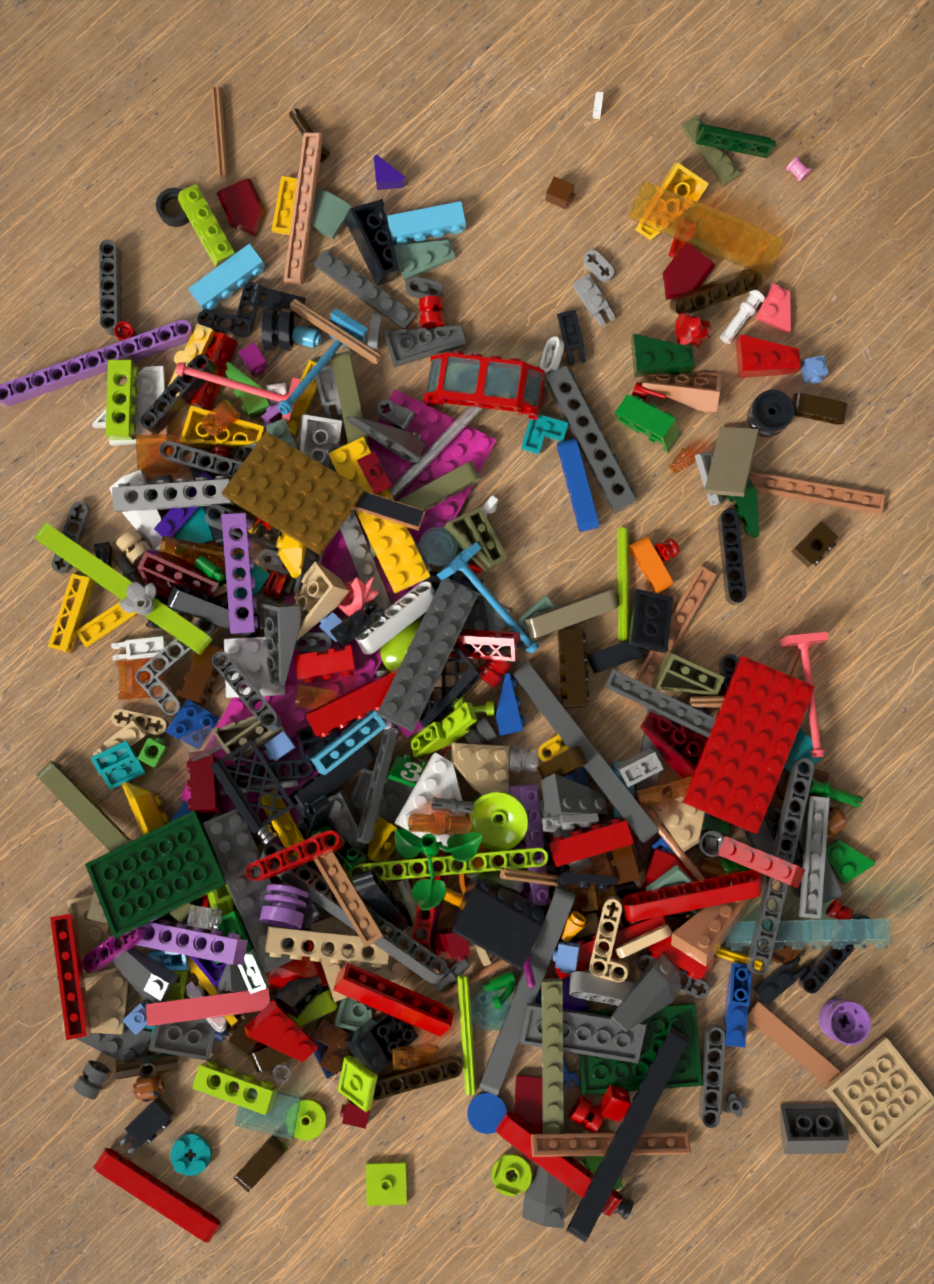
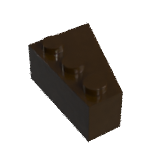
[227,993,277,1058]

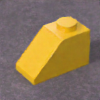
[368,817,398,862]

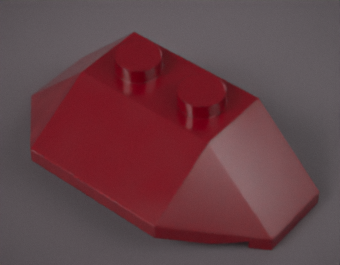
[138,550,219,599]

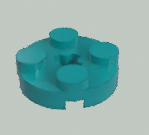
[170,1133,212,1176]

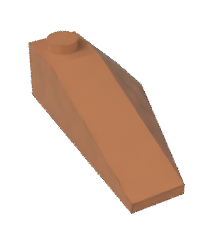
[642,371,721,413]

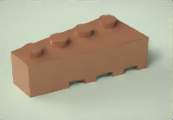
[671,899,750,966]

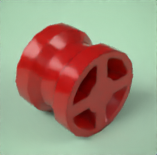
[655,538,679,562]

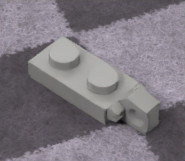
[695,451,724,506]
[542,813,599,832]

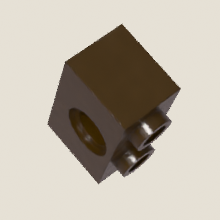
[791,521,838,567]

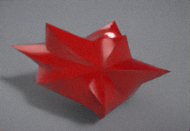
[674,312,712,348]

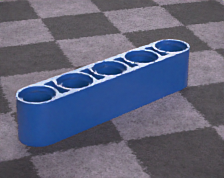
[557,438,599,533]

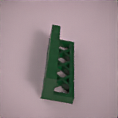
[696,123,776,158]

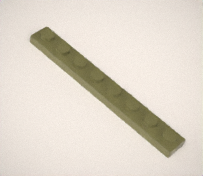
[541,978,564,1134]

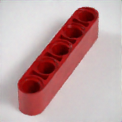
[246,831,344,881]

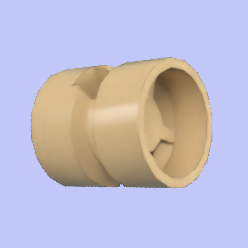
[116,529,153,565]

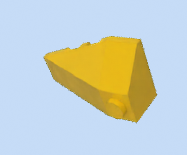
[635,162,709,240]

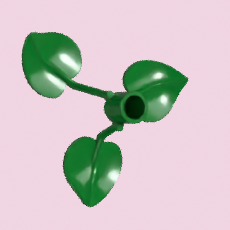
[395,829,483,910]

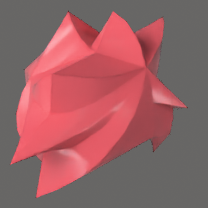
[338,577,378,619]

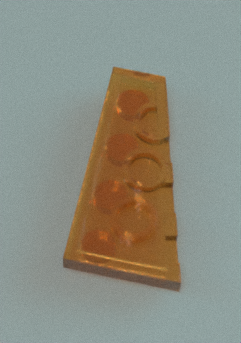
[160,536,240,570]

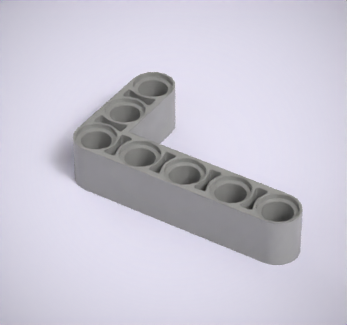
[135,618,214,716]

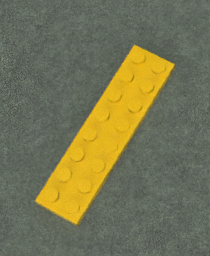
[328,437,430,594]

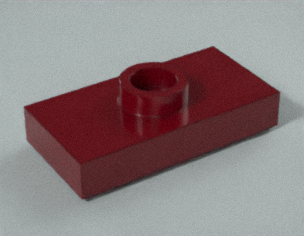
[357,451,392,495]

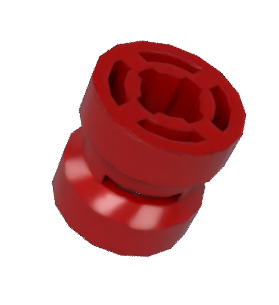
[114,321,137,341]
[211,445,231,468]
[825,899,854,926]

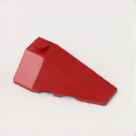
[265,956,328,990]

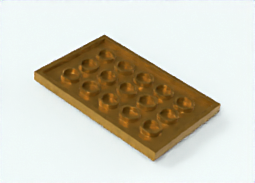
[221,431,365,556]

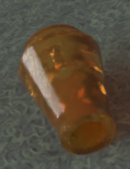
[669,447,696,474]

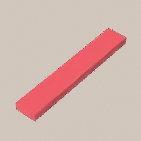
[146,988,270,1026]

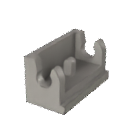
[615,748,663,787]

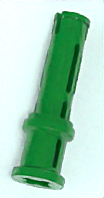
[808,778,863,808]

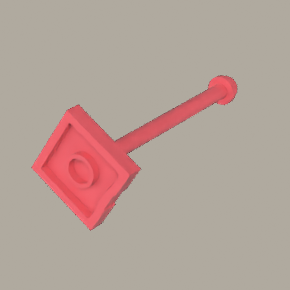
[176,362,300,425]
[779,632,828,758]

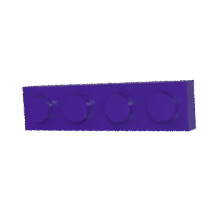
[154,471,216,542]

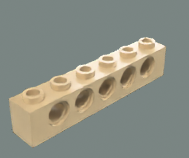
[265,926,389,968]

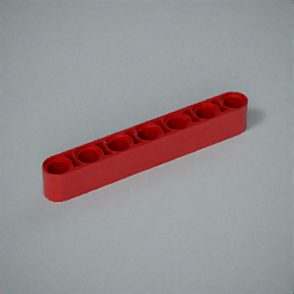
[622,870,762,922]
[496,1112,623,1216]
[94,1148,221,1243]

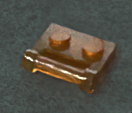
[116,659,154,700]

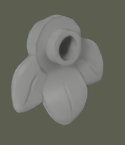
[120,582,157,615]

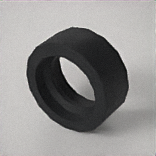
[156,187,189,227]

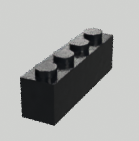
[345,199,399,286]

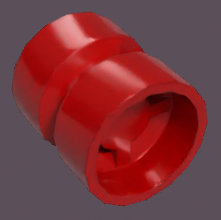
[419,296,445,329]
[480,652,511,689]
[568,1096,605,1133]

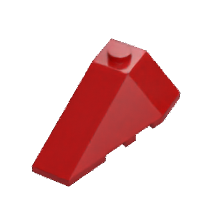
[640,848,697,892]

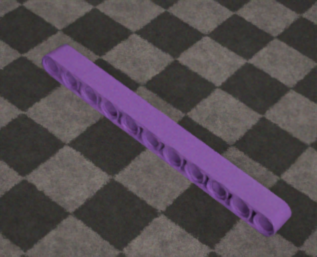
[0,320,194,406]

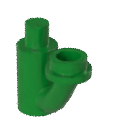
[195,555,227,586]
[483,970,516,1009]

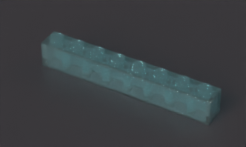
[726,919,892,951]

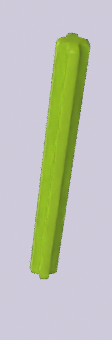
[617,527,630,642]
[458,975,477,1095]

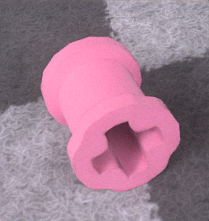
[786,156,812,182]

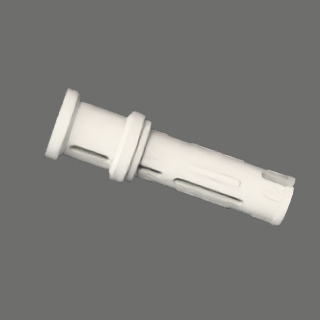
[720,290,765,344]

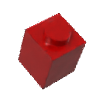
[600,1084,631,1123]

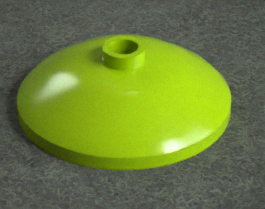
[380,621,421,671]
[468,791,528,851]

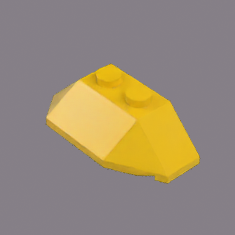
[276,532,306,578]
[121,782,170,836]

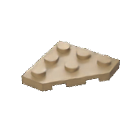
[451,743,509,796]
[650,780,706,852]
[62,972,130,1035]

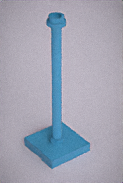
[278,308,368,415]
[437,542,539,653]

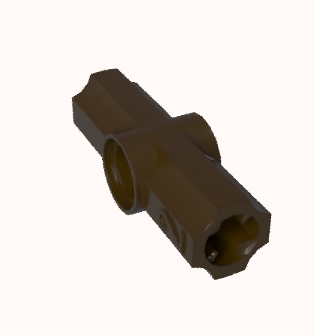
[115,1052,178,1079]

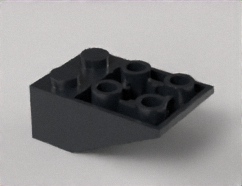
[344,1012,418,1074]

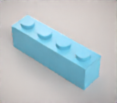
[387,201,466,245]
[188,244,265,310]
[310,710,387,775]

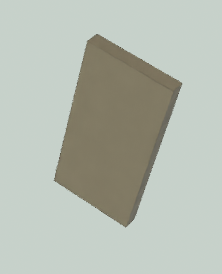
[705,427,759,497]

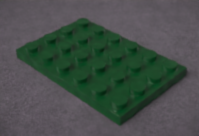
[85,810,227,939]
[579,1003,702,1095]

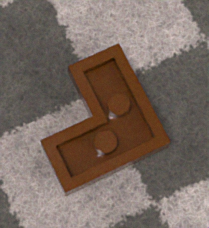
[311,1018,350,1075]

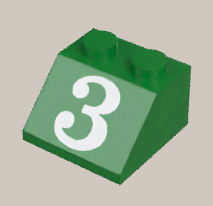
[388,754,428,787]

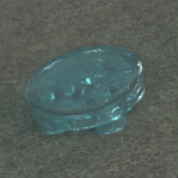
[418,527,458,566]
[471,989,509,1031]

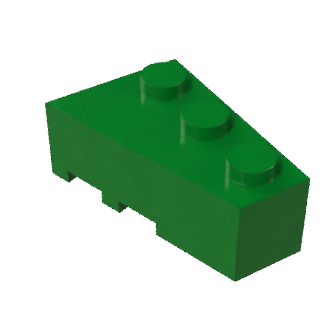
[615,394,681,453]

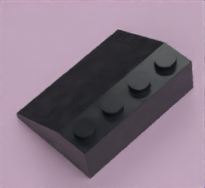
[451,872,547,970]

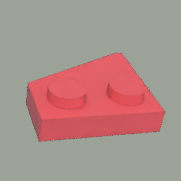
[755,283,791,334]

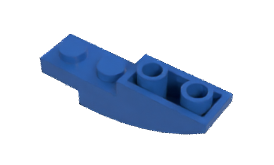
[724,963,752,1048]

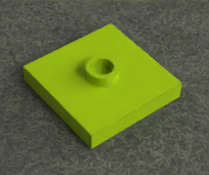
[338,1055,378,1112]
[366,1161,407,1206]

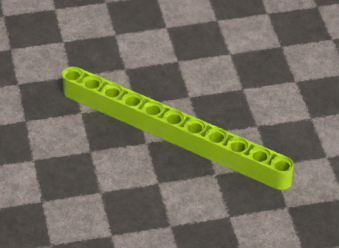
[33,522,213,655]
[343,847,548,882]

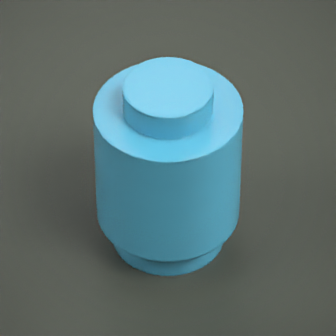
[292,325,322,349]

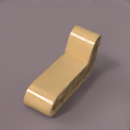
[590,896,629,982]

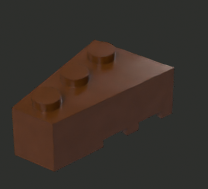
[175,644,225,704]
[601,819,640,885]

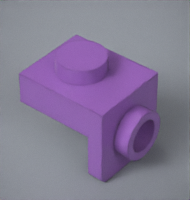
[261,402,283,430]

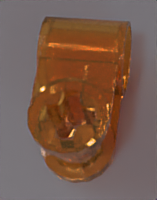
[202,399,240,436]

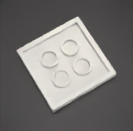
[224,637,286,698]

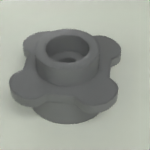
[724,1093,747,1117]

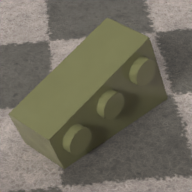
[443,507,508,572]
[651,651,725,695]

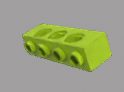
[178,184,234,267]
[105,360,138,440]
[192,1060,279,1115]

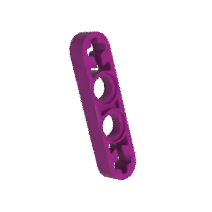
[82,926,145,972]

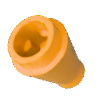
[560,911,586,942]

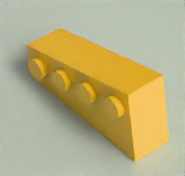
[179,406,267,449]

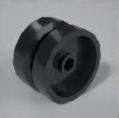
[261,308,294,351]
[747,390,794,438]

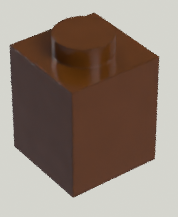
[545,176,576,209]

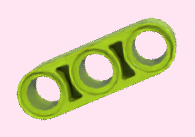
[287,989,339,1026]

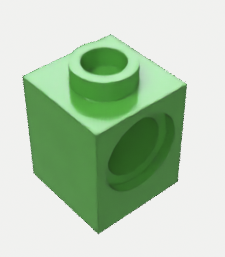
[137,737,170,768]

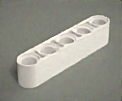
[355,582,435,655]

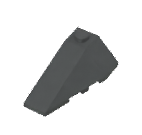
[345,415,425,463]
[259,603,301,686]
[104,936,179,1004]
[610,954,682,1032]
[522,1165,567,1229]

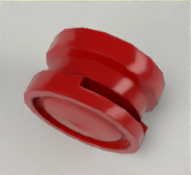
[264,570,288,601]

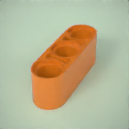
[629,536,673,593]

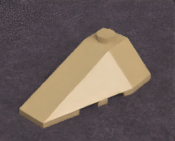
[294,561,349,641]

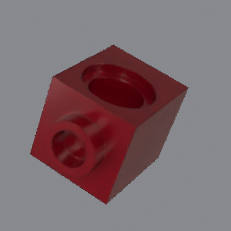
[340,1099,370,1129]

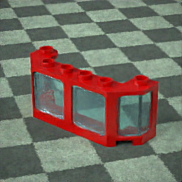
[423,351,545,420]

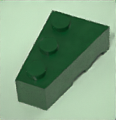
[631,333,694,377]

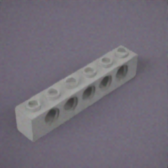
[112,476,234,512]

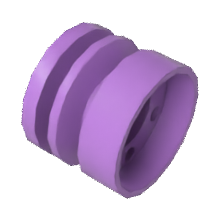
[259,884,309,929]
[819,998,871,1045]

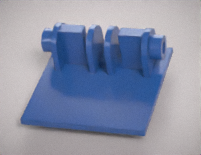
[165,699,220,751]

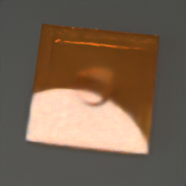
[136,434,177,473]

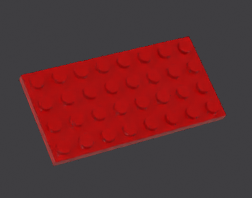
[682,656,815,834]

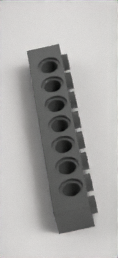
[545,366,637,514]

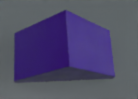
[374,154,406,190]

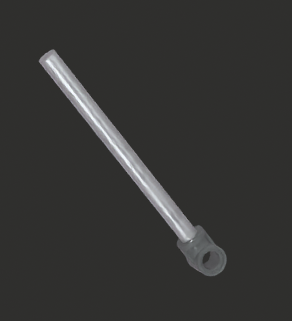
[389,368,514,500]

